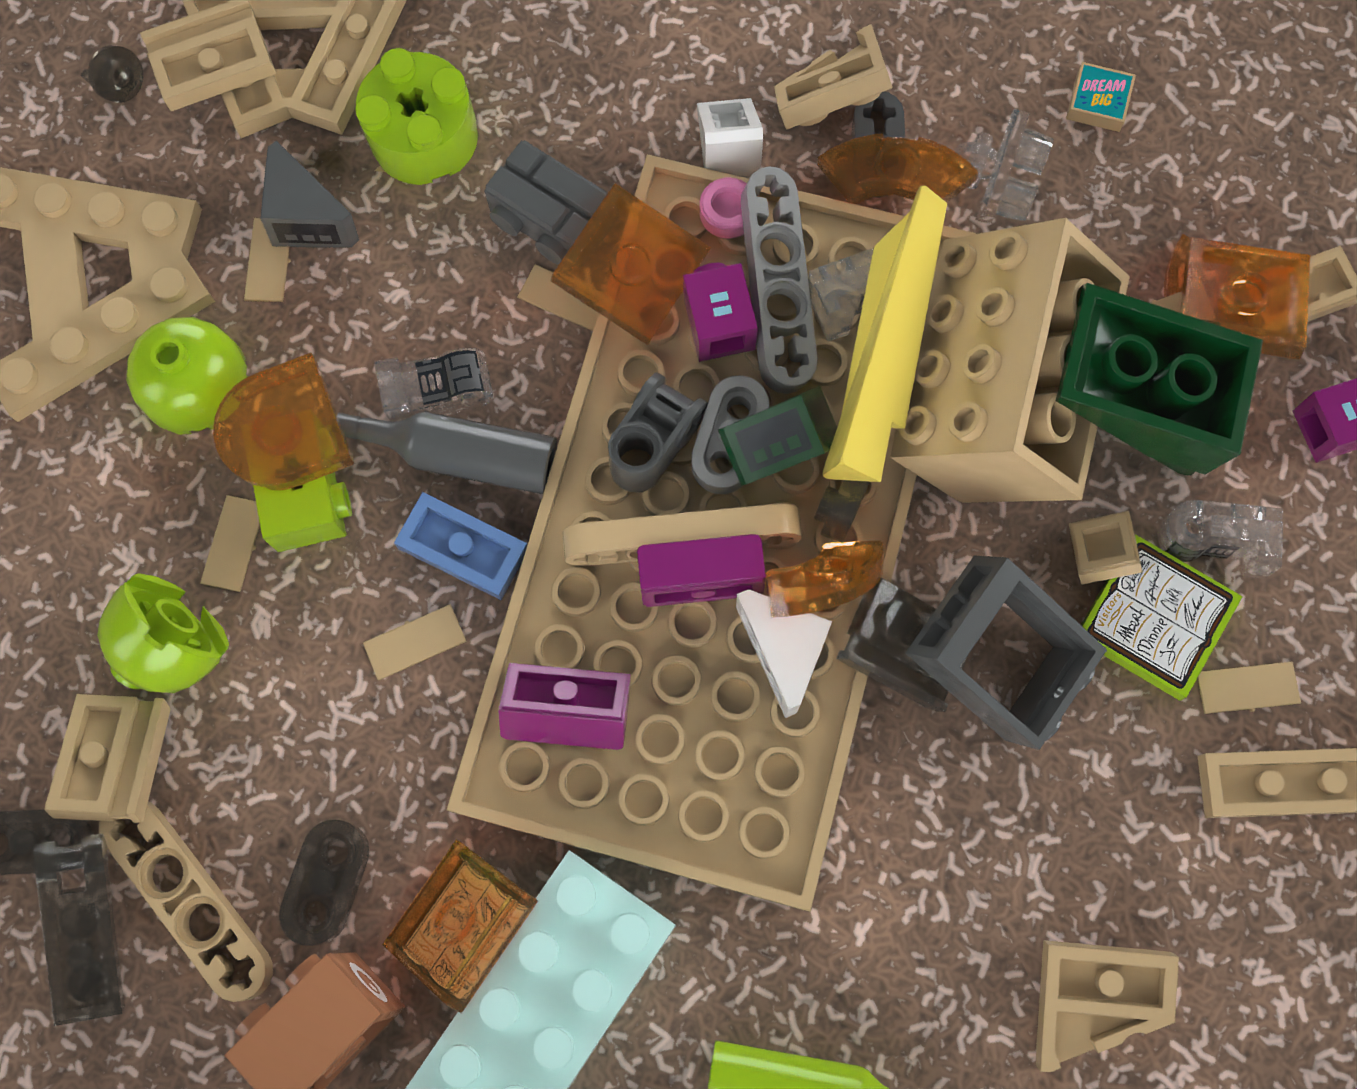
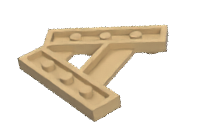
[182,0,407,138]
[0,167,215,422]

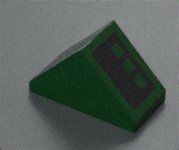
[718,386,837,486]

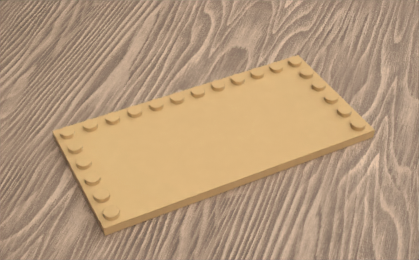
[447,154,976,912]

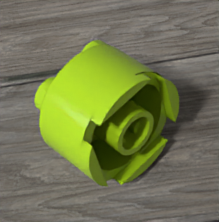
[355,48,478,185]

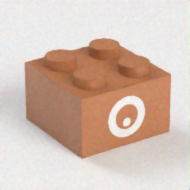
[224,952,406,1089]

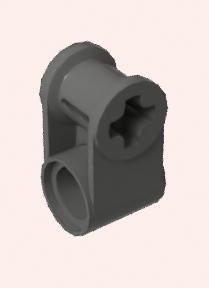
[608,372,708,492]

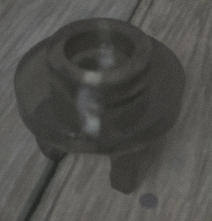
[81,45,143,103]

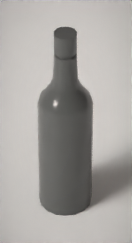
[334,412,557,494]

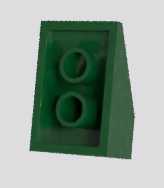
[1056,283,1263,475]

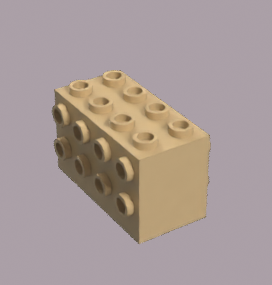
[890,218,1130,503]

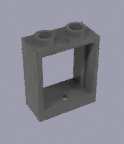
[905,555,1107,750]

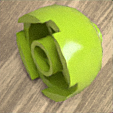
[126,317,249,435]
[97,573,229,693]

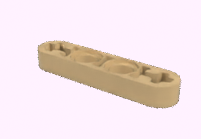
[563,504,802,566]
[99,801,273,1002]

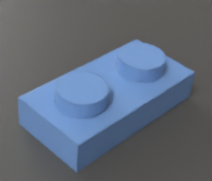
[394,492,527,600]

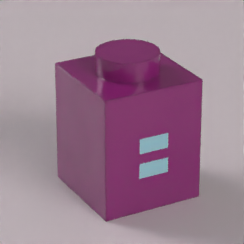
[683,262,758,362]
[1292,378,1357,463]

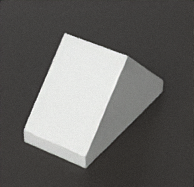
[697,98,763,178]
[736,589,832,718]

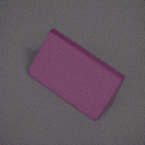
[637,534,766,607]
[498,663,631,750]

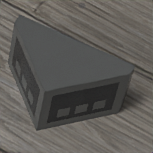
[260,141,359,248]

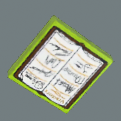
[1081,535,1243,701]

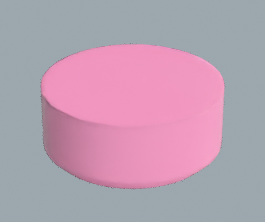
[700,177,747,239]

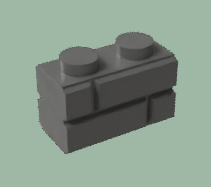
[484,140,619,269]

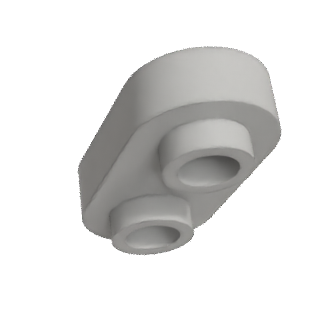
[691,375,769,494]

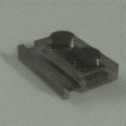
[836,578,969,712]

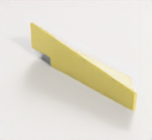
[822,186,947,482]

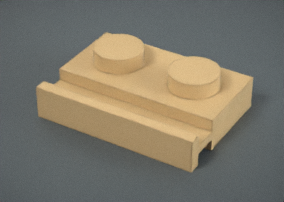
[140,0,277,111]
[44,694,171,823]

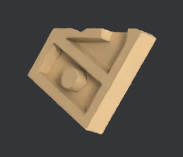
[774,24,893,130]
[1036,940,1179,1072]

